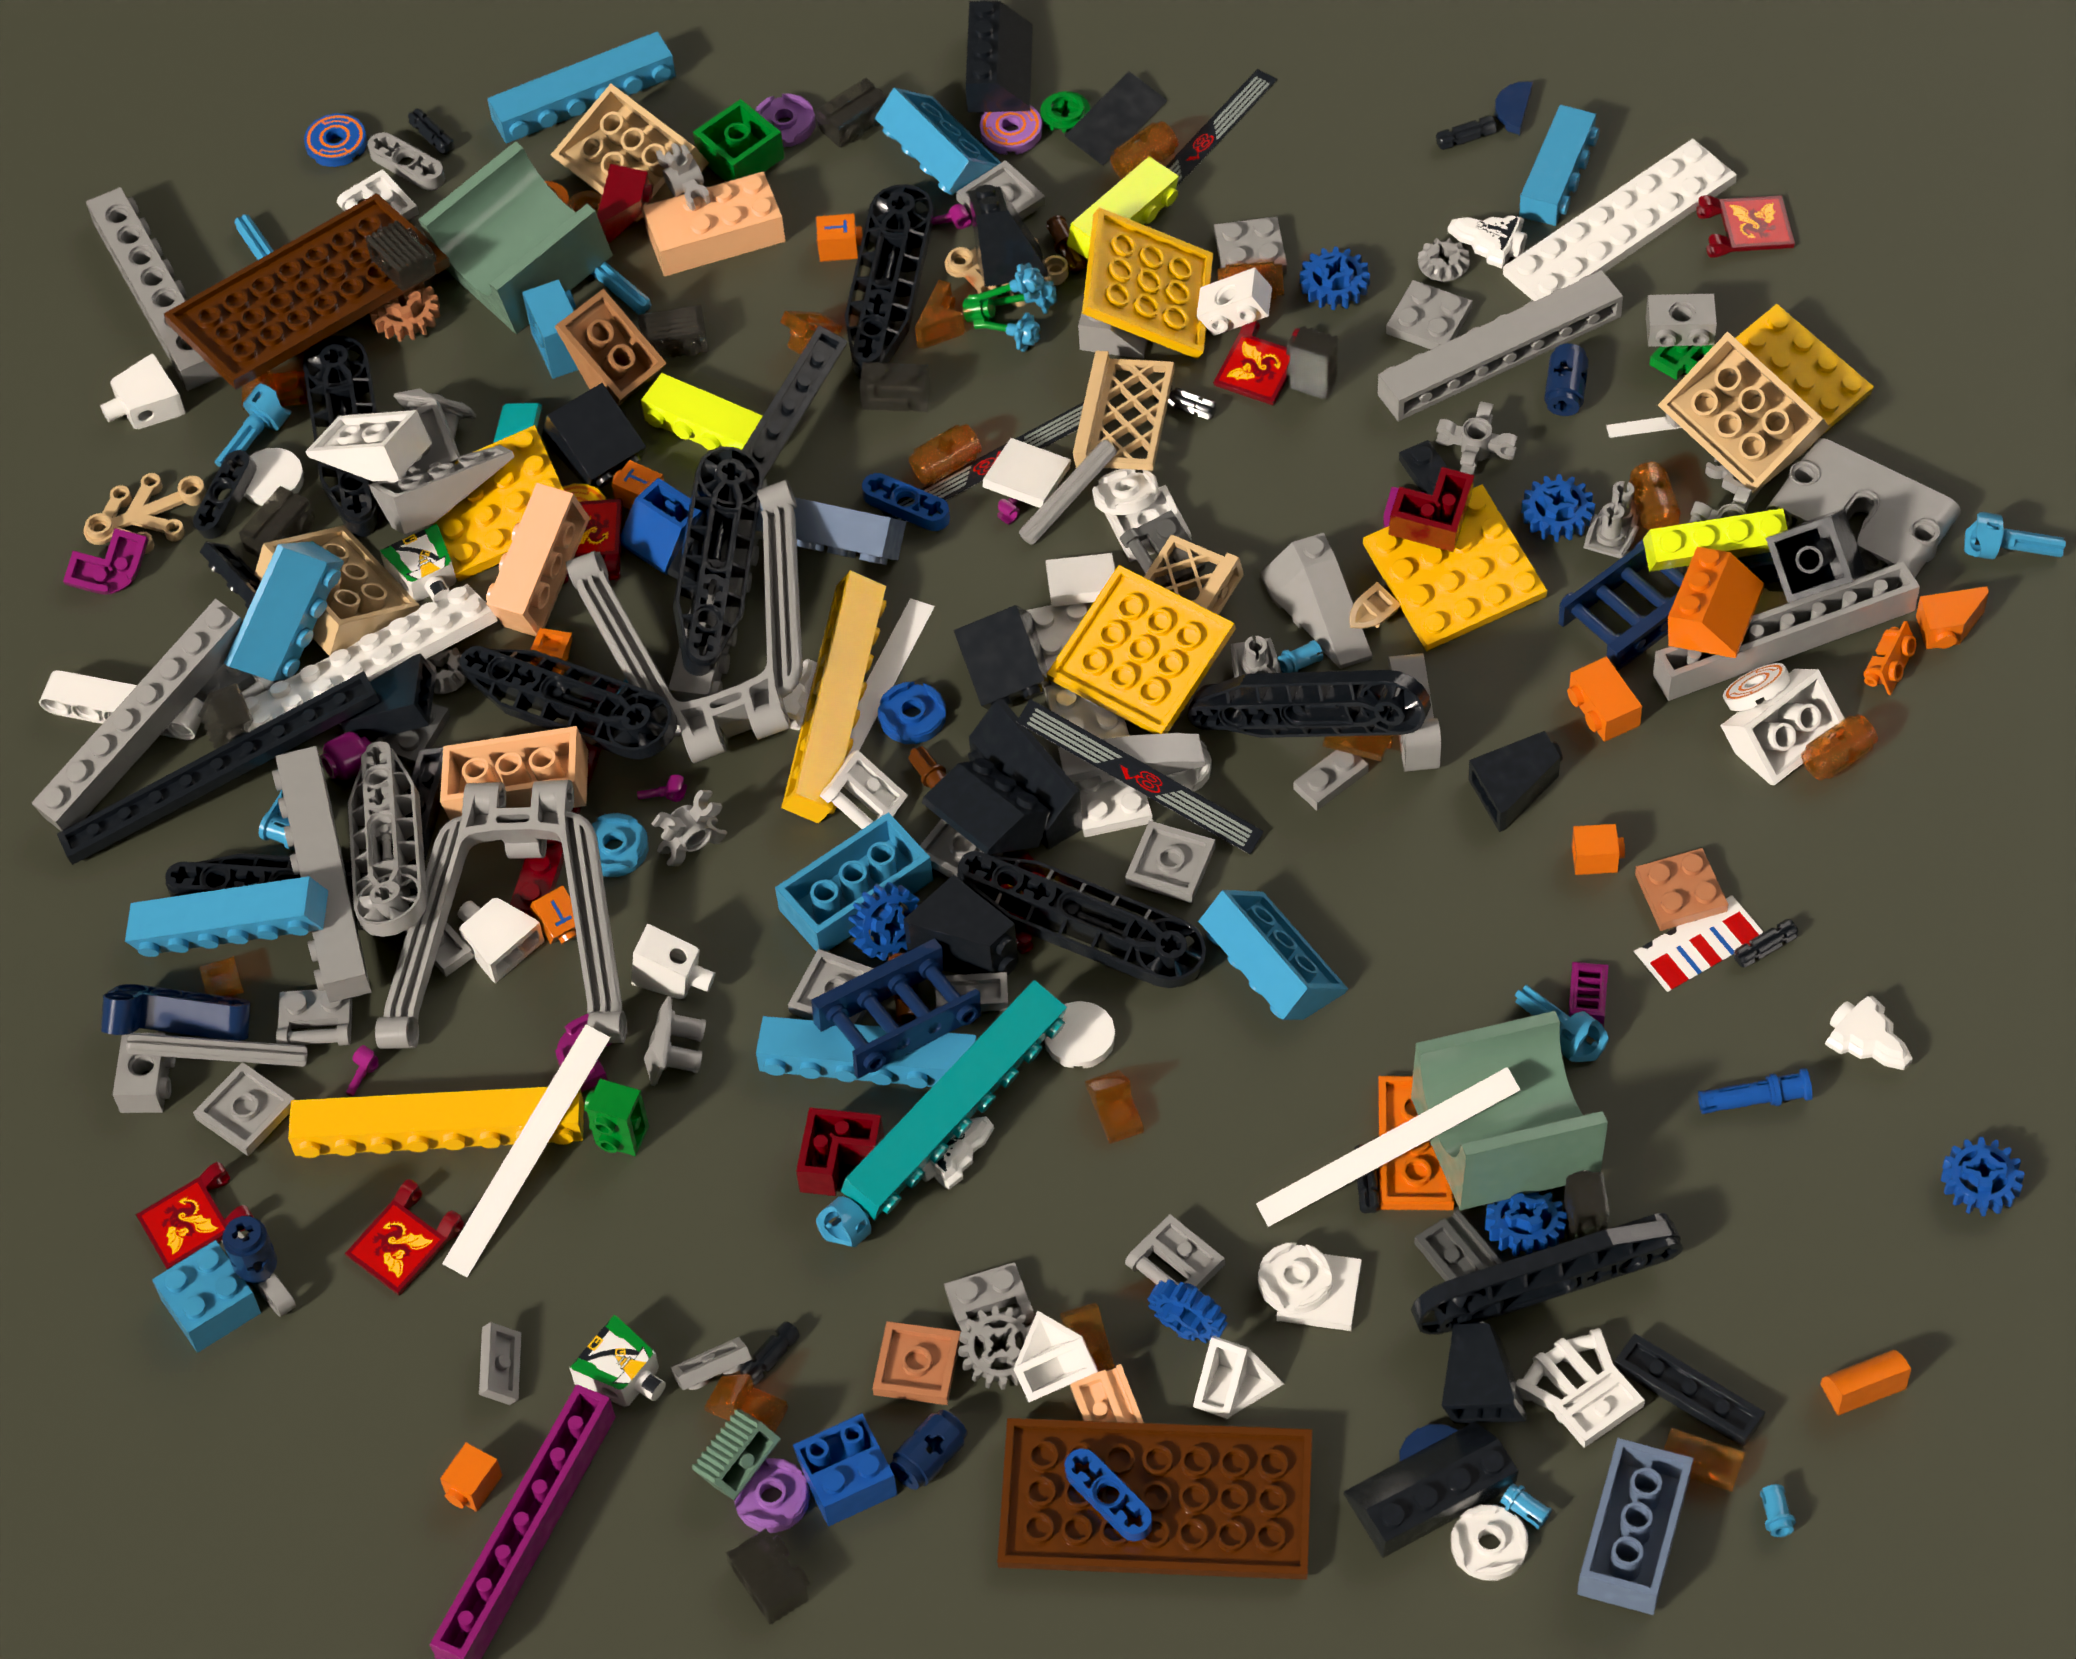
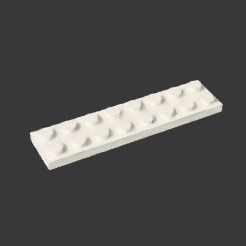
[1503,139,1737,301]
[232,584,498,733]
[1026,603,1153,837]

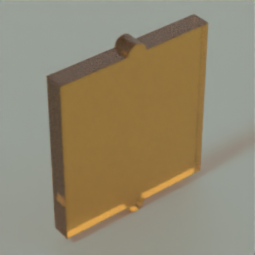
[1323,735,1394,761]

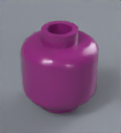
[320,731,371,782]

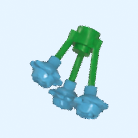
[963,262,1057,352]

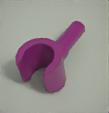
[933,204,971,229]
[997,497,1020,525]
[637,775,687,802]
[345,1045,379,1097]

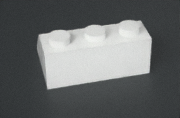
[1720,669,1849,785]

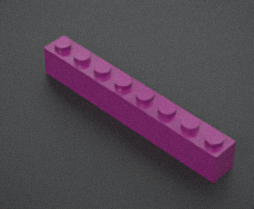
[430,1384,616,1659]

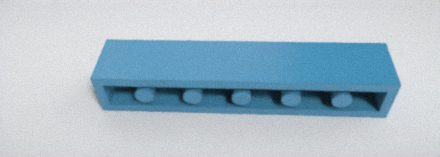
[487,31,676,144]
[125,876,328,957]
[756,1016,977,1088]

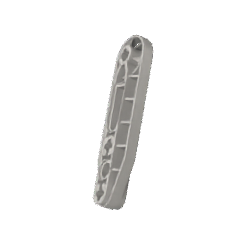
[348,741,427,937]

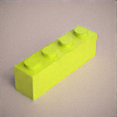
[1067,157,1179,259]
[641,373,763,451]
[1643,508,1788,572]

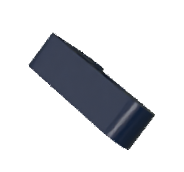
[101,984,251,1041]

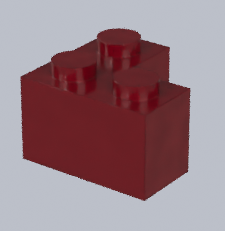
[1388,467,1474,552]
[796,1107,884,1196]

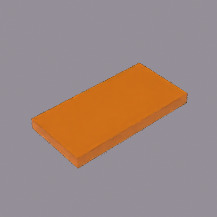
[1378,1076,1454,1210]

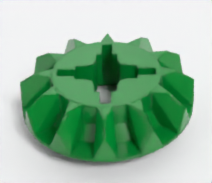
[1040,91,1090,133]

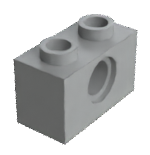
[1646,294,1717,347]
[113,1033,176,1113]

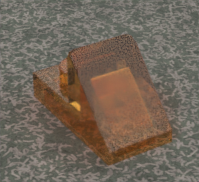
[915,280,965,349]
[780,311,843,355]
[242,369,307,410]
[1085,1070,1144,1144]
[1060,1302,1115,1373]
[704,1374,788,1433]

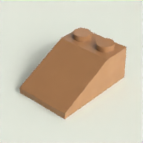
[555,288,667,406]

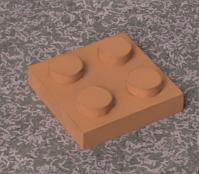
[1635,848,1728,931]
[872,1321,960,1405]

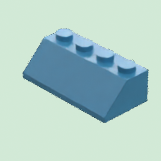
[875,88,1001,195]
[224,541,344,681]
[1198,890,1348,1020]

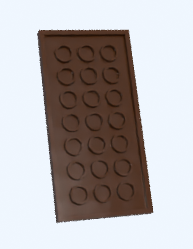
[163,193,450,390]
[997,1418,1312,1580]

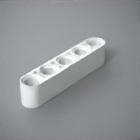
[39,671,206,740]

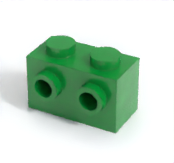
[584,1079,649,1156]

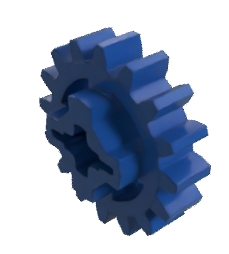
[1300,247,1370,310]
[1521,474,1595,542]
[848,882,919,961]
[1941,1137,2024,1216]
[1485,1192,1567,1256]
[1148,1279,1228,1344]

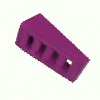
[1568,962,1608,1027]

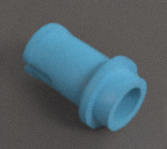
[1277,640,1323,673]
[1500,1483,1552,1530]
[1760,1484,1796,1537]

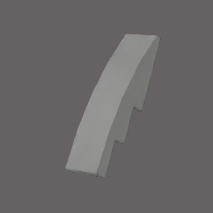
[1058,733,1206,783]

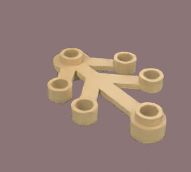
[945,237,1069,307]
[84,473,206,554]

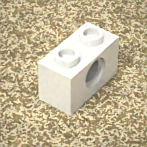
[1196,268,1272,336]

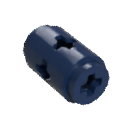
[1544,344,1589,416]
[222,1216,277,1283]
[890,1410,967,1490]

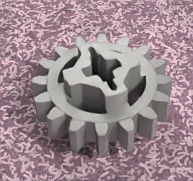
[958,1306,1031,1390]

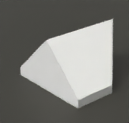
[1013,1311,1098,1402]
[1193,1336,1284,1419]

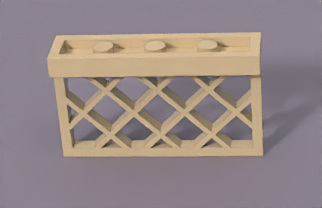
[1073,351,1175,471]
[1144,534,1244,615]

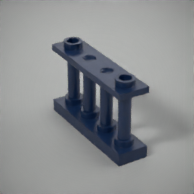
[1558,539,1685,671]
[811,938,981,1079]

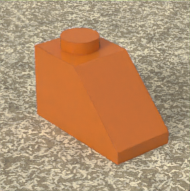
[1916,586,1989,649]

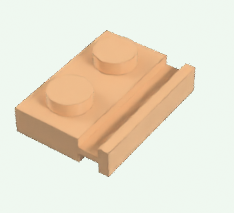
[1070,1364,1144,1423]

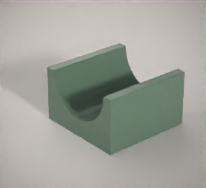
[418,141,613,335]
[1411,1011,1608,1210]

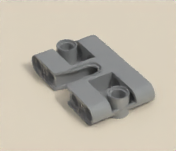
[1765,438,1961,578]

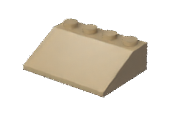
[551,84,709,222]
[1658,331,1829,494]
[254,525,420,656]

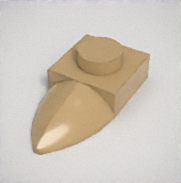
[1349,582,1401,629]

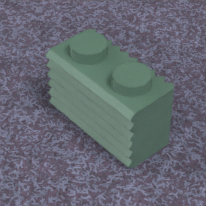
[692,1409,781,1501]

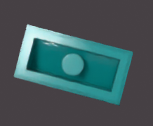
[493,403,542,443]

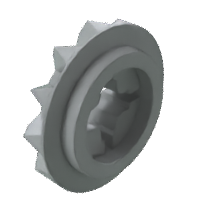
[1418,237,1470,281]
[425,647,467,694]

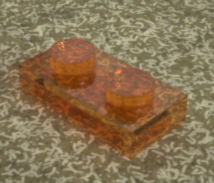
[1663,1428,1745,1492]

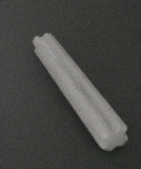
[1019,440,1117,545]

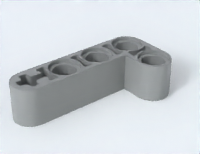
[1388,653,1441,772]

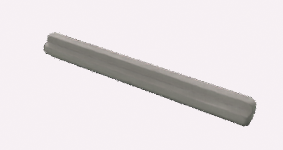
[127,1033,308,1067]

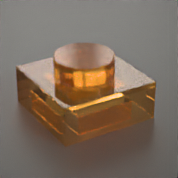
[199,957,244,997]

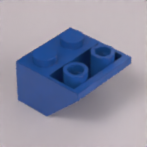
[621,478,703,575]
[793,1413,897,1527]

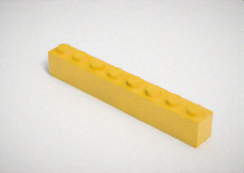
[781,570,887,824]
[288,1087,584,1158]

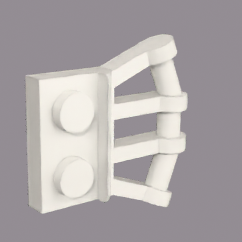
[1516,1328,1645,1448]

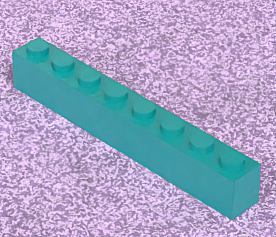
[841,980,1067,1220]

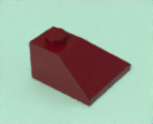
[597,164,653,244]

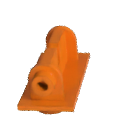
[1863,621,1916,695]

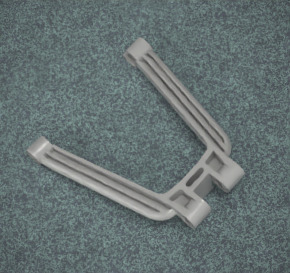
[566,479,803,763]
[375,780,627,1049]

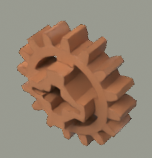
[370,282,440,341]

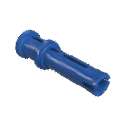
[1698,1068,1812,1114]

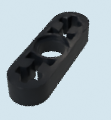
[193,450,257,539]

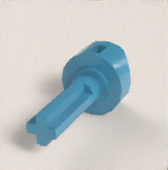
[214,383,292,467]
[1964,512,2066,560]
[1515,985,1609,1062]
[816,1196,871,1247]

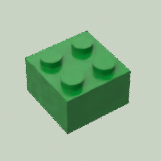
[693,99,785,182]

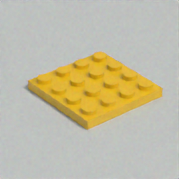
[1082,207,1213,359]
[1735,304,1874,438]
[433,425,564,582]
[1363,484,1547,652]
[1046,565,1236,734]

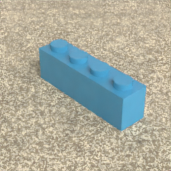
[1519,105,1600,226]

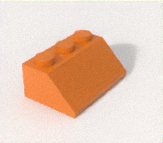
[1668,546,1764,658]

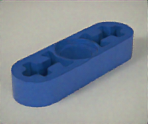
[862,473,950,531]
[1065,1449,1152,1541]

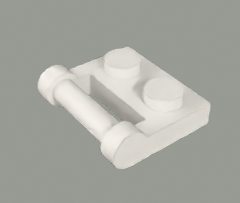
[337,169,419,220]
[820,750,908,829]

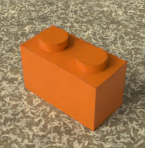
[1567,656,1642,742]

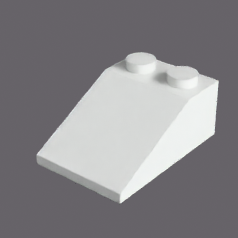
[305,410,432,482]

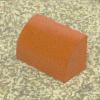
[1820,1350,1911,1416]

